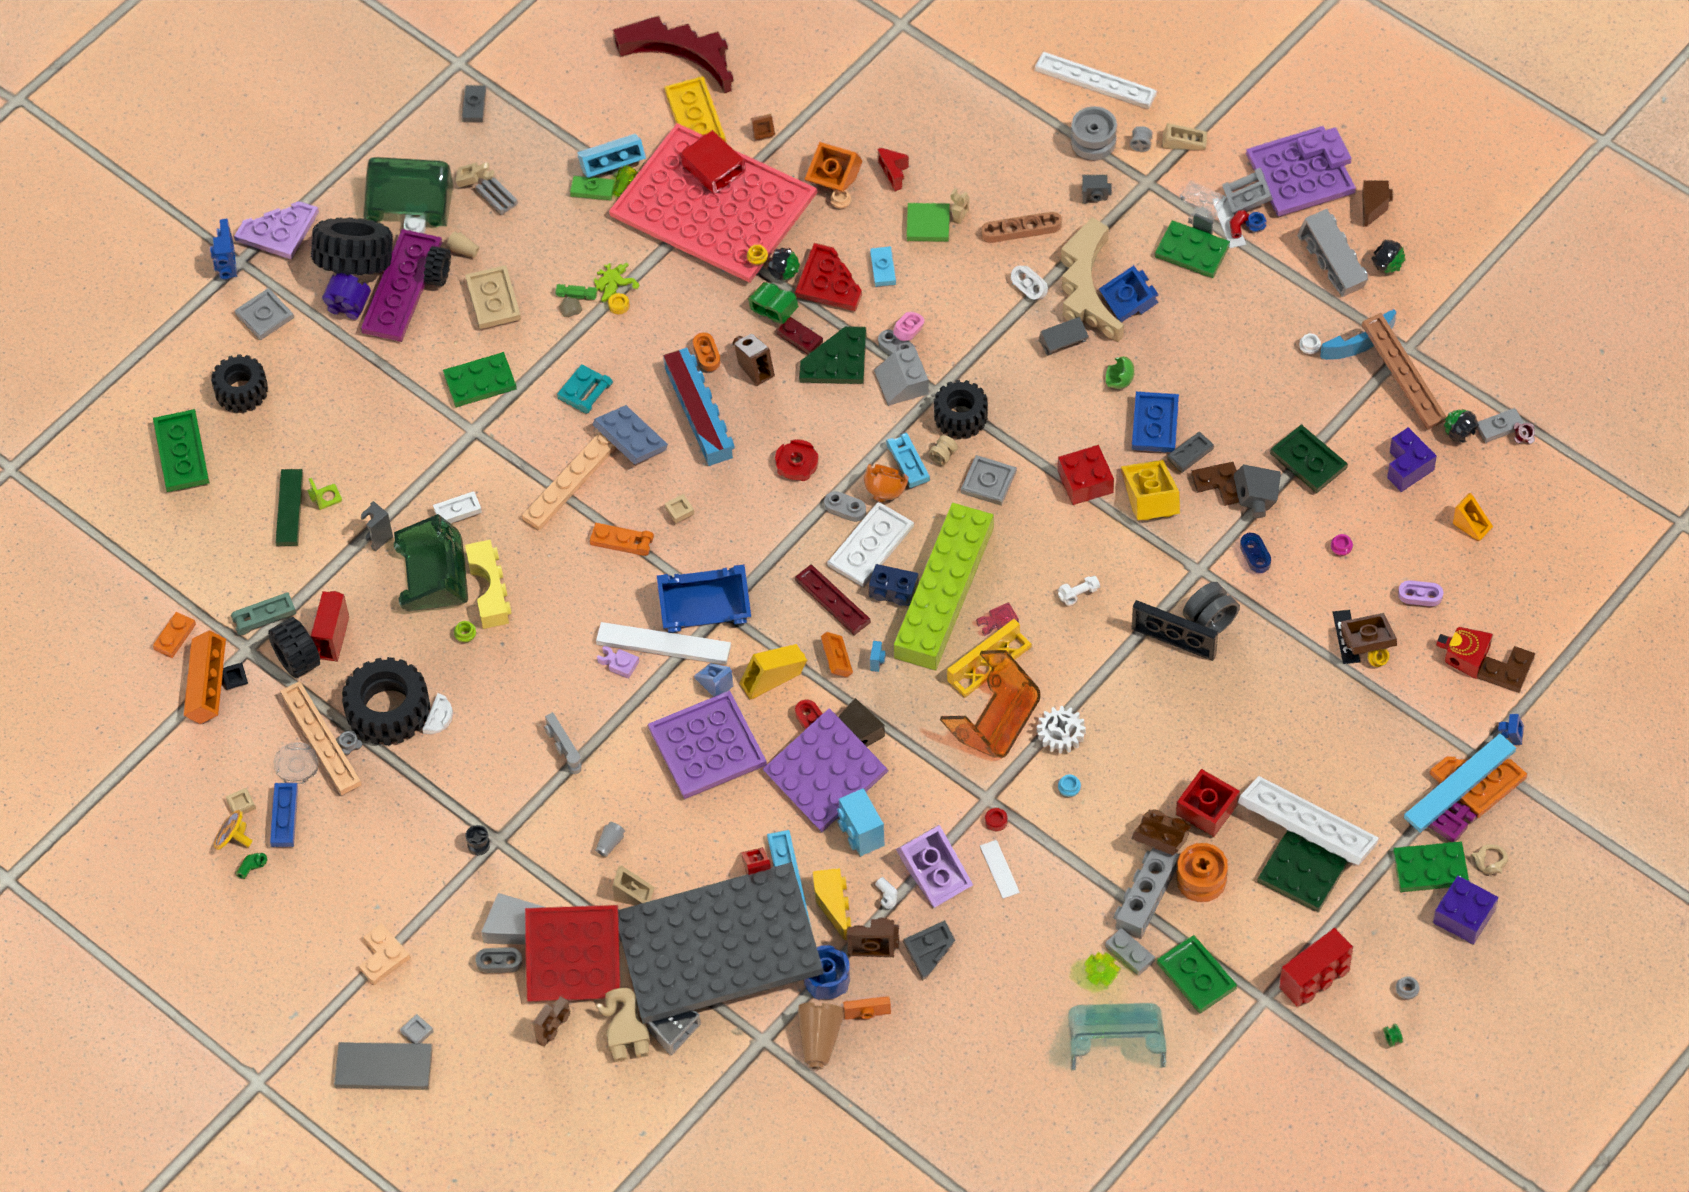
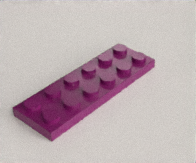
[361,229,442,342]

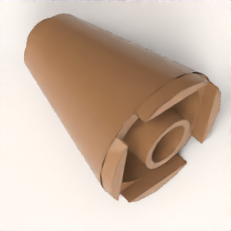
[798,1002,844,1069]

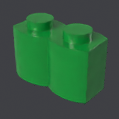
[748,282,799,324]

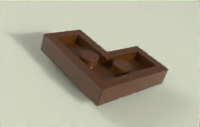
[1191,461,1239,506]
[1477,646,1535,693]
[533,996,571,1047]

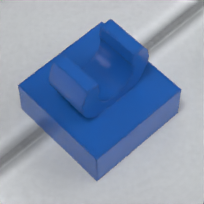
[1498,714,1524,745]

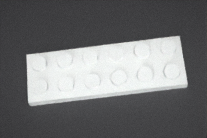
[1238,776,1379,866]

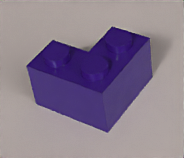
[1387,427,1437,492]

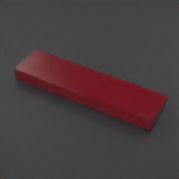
[795,564,871,636]

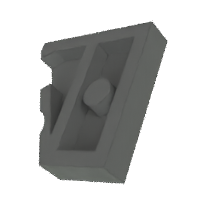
[903,920,955,980]

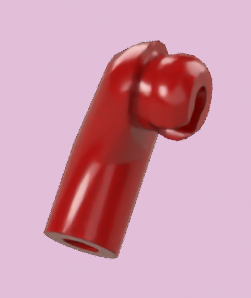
[1229,210,1249,239]

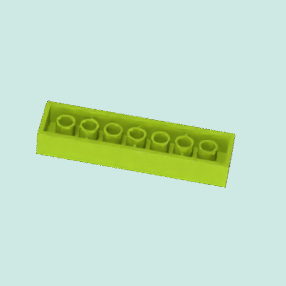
[894,502,994,671]

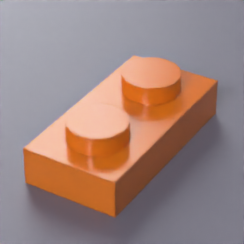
[153,612,196,658]
[821,632,853,677]

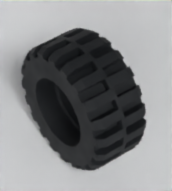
[311,217,393,275]
[342,657,430,745]

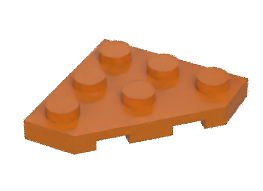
[1430,756,1527,818]

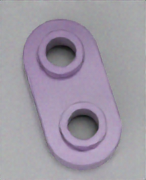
[1398,581,1443,606]

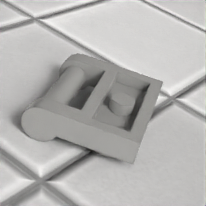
[1222,167,1273,215]

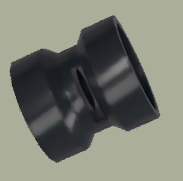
[465,825,490,856]

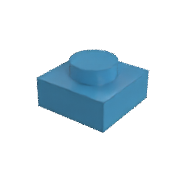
[870,641,886,672]

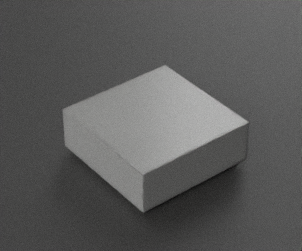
[400,1014,434,1043]

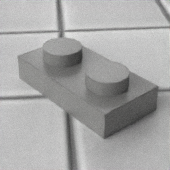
[1105,928,1155,976]

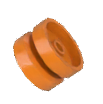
[1176,843,1228,902]

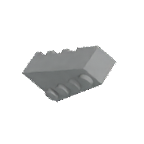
[1297,209,1368,297]

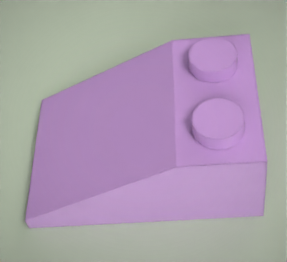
[896,825,973,908]

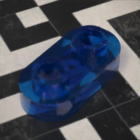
[1240,532,1271,573]

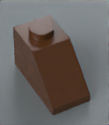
[1362,180,1393,227]

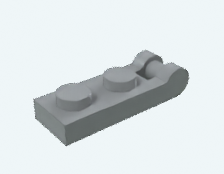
[544,712,582,774]

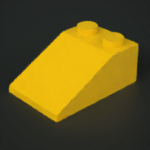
[1121,460,1180,521]

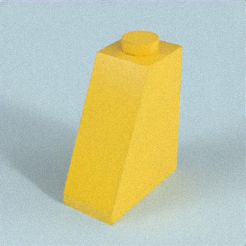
[739,644,807,699]

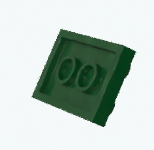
[1270,424,1348,493]

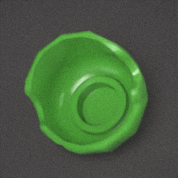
[1106,356,1135,389]

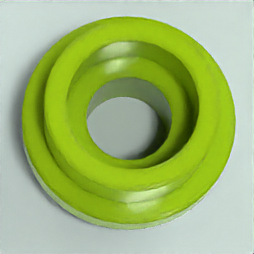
[454,621,476,642]

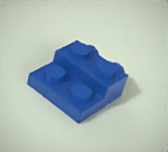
[210,218,237,279]
[1099,265,1159,323]

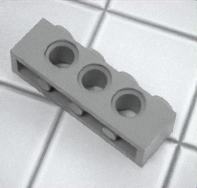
[1114,848,1179,939]

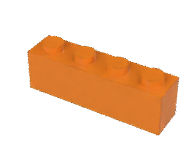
[183,630,226,724]

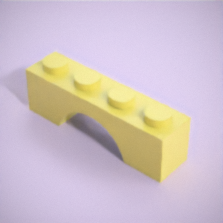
[465,539,512,629]

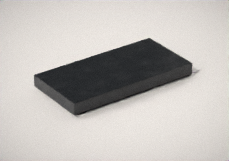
[1132,600,1218,661]

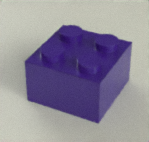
[1433,876,1499,945]

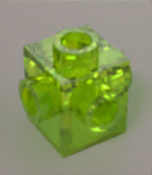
[1084,952,1121,989]

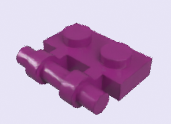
[1428,802,1477,842]

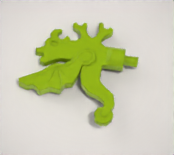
[594,262,640,303]

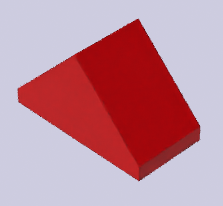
[741,847,771,875]

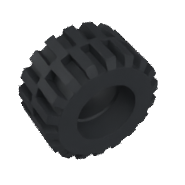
[211,354,268,413]
[934,380,988,439]
[268,617,320,678]

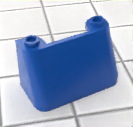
[656,564,751,633]

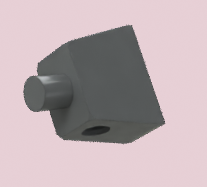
[1234,464,1281,518]

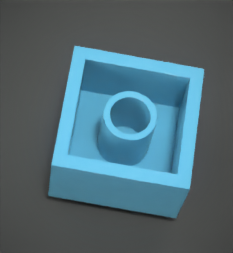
[837,788,885,857]

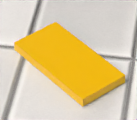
[664,76,726,142]

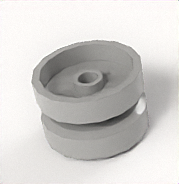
[1071,106,1117,160]

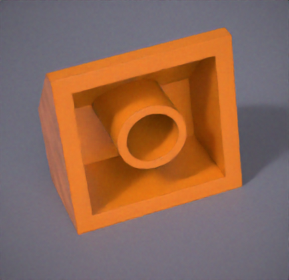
[805,142,863,192]

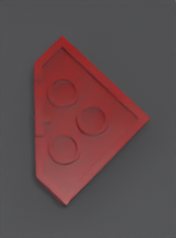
[795,243,862,311]

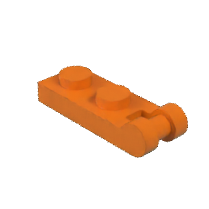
[589,522,654,556]

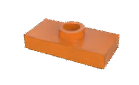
[843,996,891,1020]

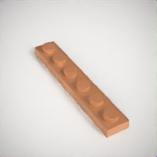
[1361,313,1447,430]

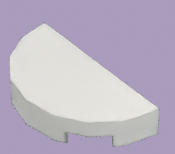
[422,693,453,734]

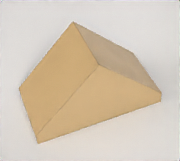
[612,866,655,905]

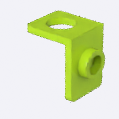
[308,477,342,510]

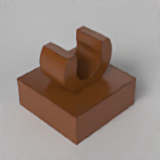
[751,114,775,140]

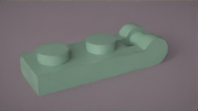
[231,592,296,635]

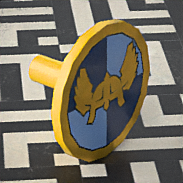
[214,809,253,850]

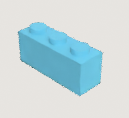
[577,134,646,177]

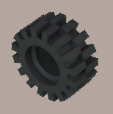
[424,246,451,286]

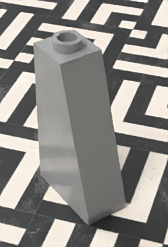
[481,893,544,945]

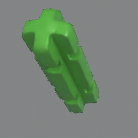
[555,284,597,300]

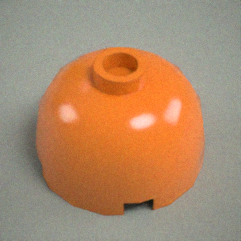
[864,464,909,502]

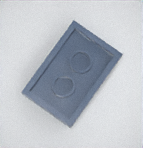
[593,405,668,465]

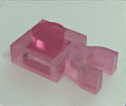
[976,602,1019,636]

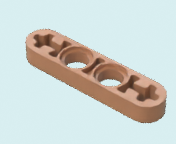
[981,212,1062,243]

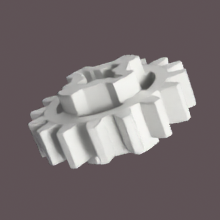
[1037,706,1086,754]

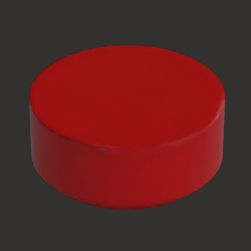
[985,808,1008,832]

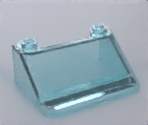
[1068,1003,1166,1070]

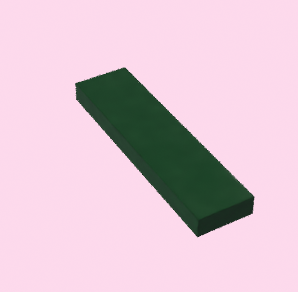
[276,469,304,546]

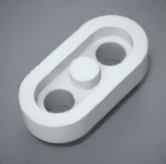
[1011,266,1048,300]

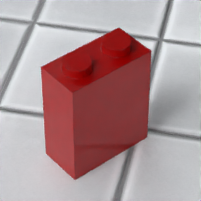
[680,130,746,194]
[311,591,349,662]

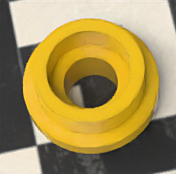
[747,244,768,265]
[1368,649,1389,667]

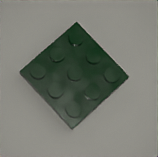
[1257,830,1349,913]

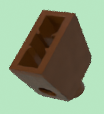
[733,334,775,386]

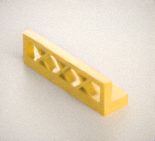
[947,619,1032,698]

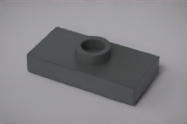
[462,85,487,122]
[1167,431,1214,473]

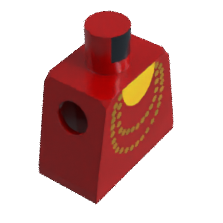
[1436,627,1493,679]

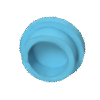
[1058,774,1081,797]

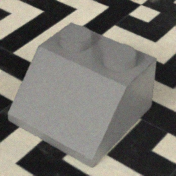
[874,346,929,406]

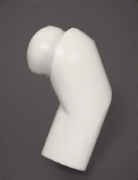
[875,877,898,909]

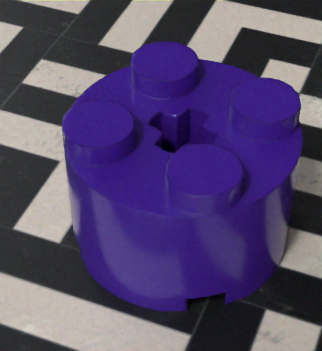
[322,273,371,320]

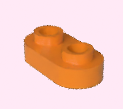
[693,332,721,371]

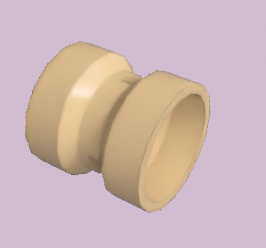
[928,435,958,466]

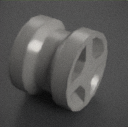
[1130,126,1153,152]

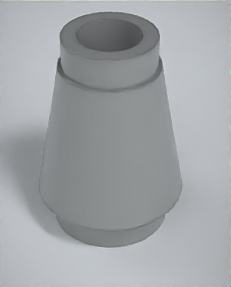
[595,821,625,857]

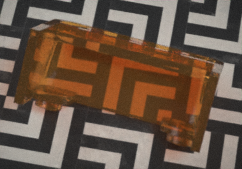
[939,650,1041,758]

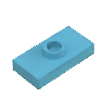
[870,246,896,287]

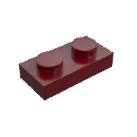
[776,316,823,355]

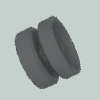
[1183,582,1240,634]

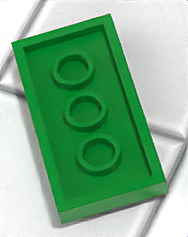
[153,409,210,492]

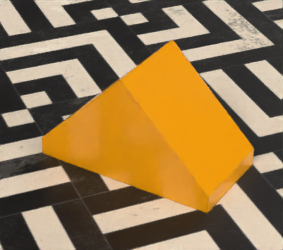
[1453,493,1493,541]

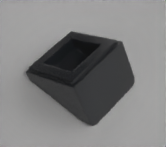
[222,662,248,690]

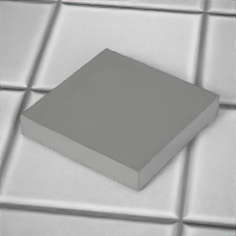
[235,288,294,341]
[961,455,1017,506]

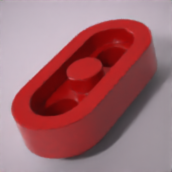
[795,699,822,730]

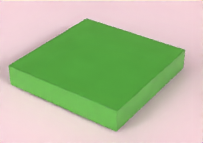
[907,203,950,242]

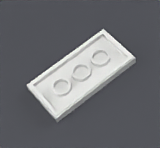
[827,502,914,587]

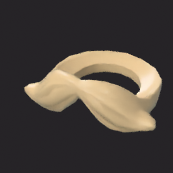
[1472,844,1508,875]

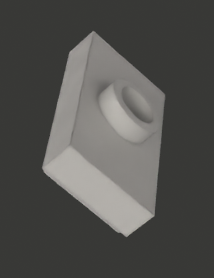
[1477,408,1524,443]

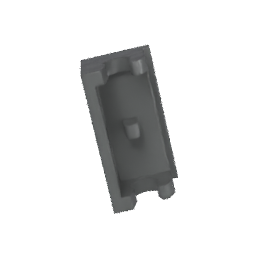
[1039,317,1089,356]
[361,501,393,552]

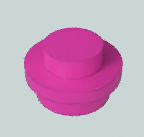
[1331,534,1353,555]

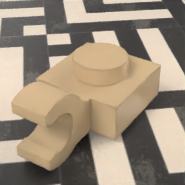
[456,162,494,188]
[950,188,969,224]

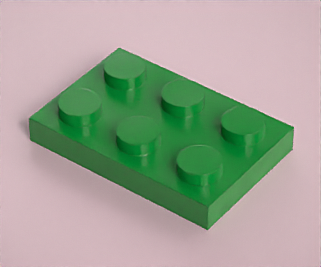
[1155,220,1230,278]
[443,352,517,408]
[1393,841,1469,892]
[1157,935,1237,1014]

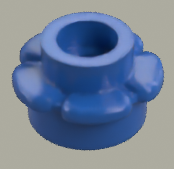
[1246,212,1267,232]

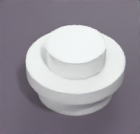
[1299,333,1321,354]

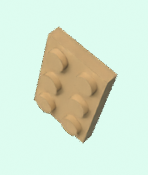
[465,265,521,329]

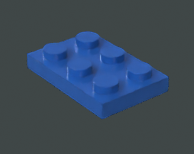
[1132,391,1179,452]

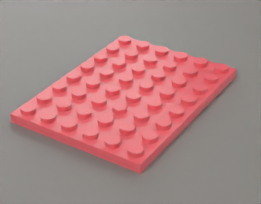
[609,123,817,283]

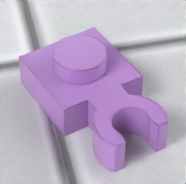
[597,646,639,679]

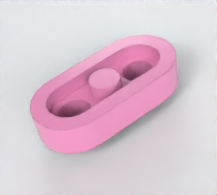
[893,312,924,341]

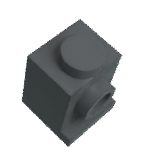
[1082,175,1112,204]

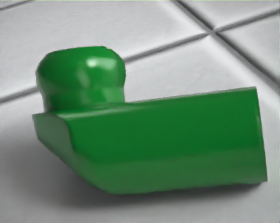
[236,853,268,879]

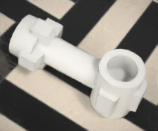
[1058,576,1100,606]

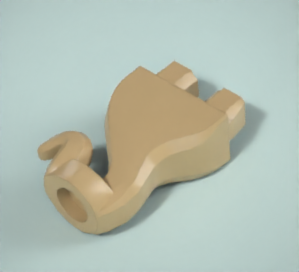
[596,988,650,1062]

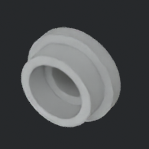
[1396,976,1419,999]

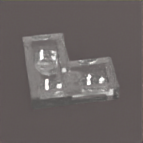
[1180,180,1227,225]

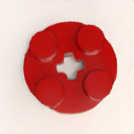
[775,439,819,481]

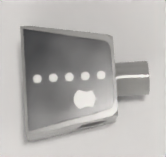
[646,1010,701,1056]

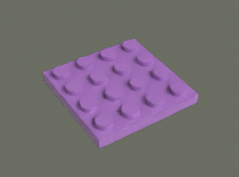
[1246,126,1356,217]
[648,691,767,799]
[763,708,889,832]

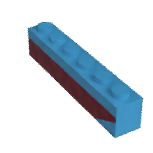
[663,347,735,466]

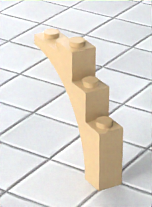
[1061,217,1124,342]

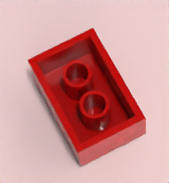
[1279,927,1353,1007]

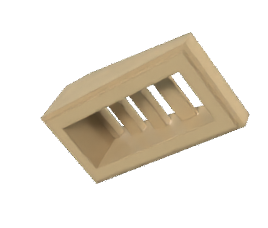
[1162,123,1207,150]

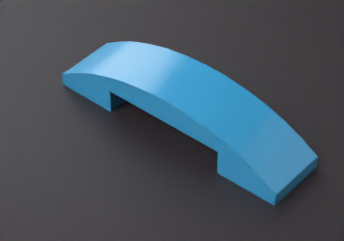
[1320,309,1396,360]

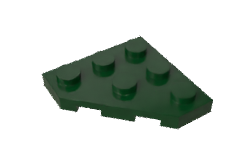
[799,326,866,384]

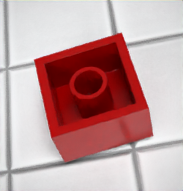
[1057,445,1114,505]
[1176,769,1240,837]

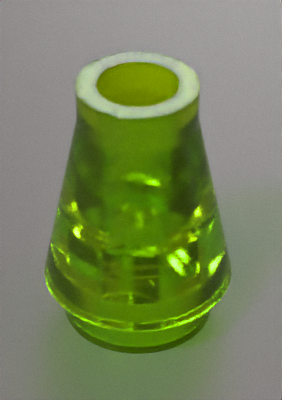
[613,165,637,197]

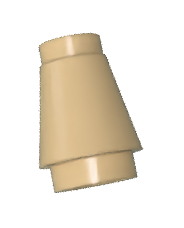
[447,232,480,258]

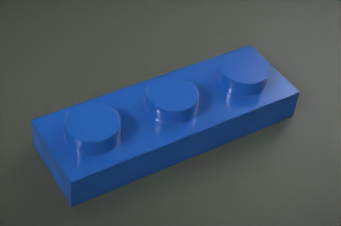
[270,783,298,847]

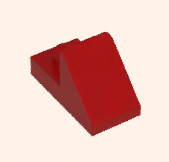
[877,148,909,191]

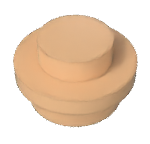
[830,190,851,208]

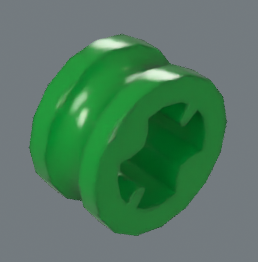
[1383,1023,1403,1047]

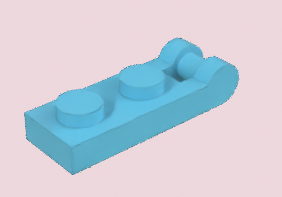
[886,433,930,488]

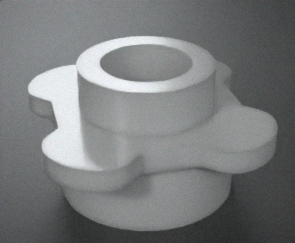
[336,731,362,755]

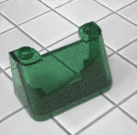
[363,157,453,227]
[394,514,468,612]

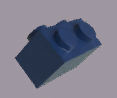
[869,564,919,606]

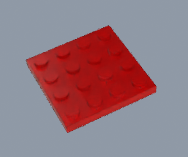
[525,905,620,1002]

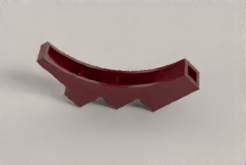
[613,15,734,94]

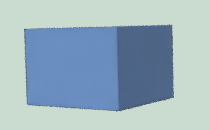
[694,663,733,697]

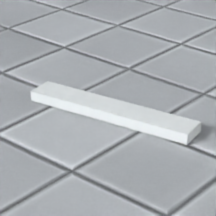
[1035,52,1157,110]
[596,622,731,665]

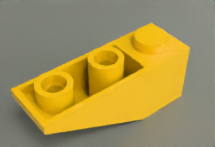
[813,868,851,940]

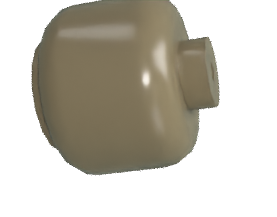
[559,297,582,318]

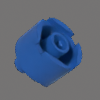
[804,945,850,1000]

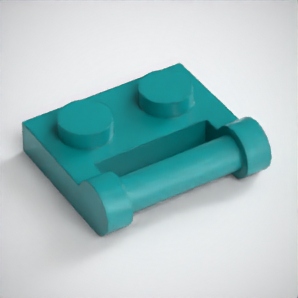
[557,364,613,414]

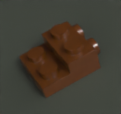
[1341,613,1397,655]
[1131,809,1191,856]
[847,917,899,958]

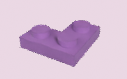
[1297,127,1352,169]

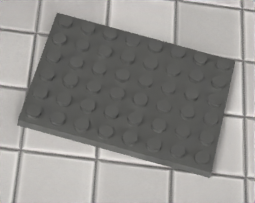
[618,862,824,1024]

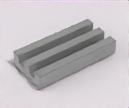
[476,177,518,215]

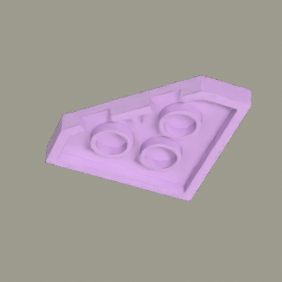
[234,201,319,259]

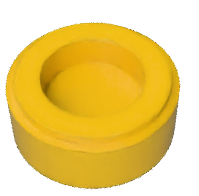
[608,293,630,315]

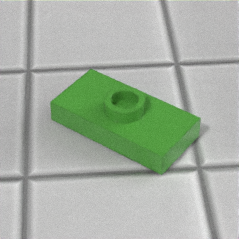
[570,176,615,201]

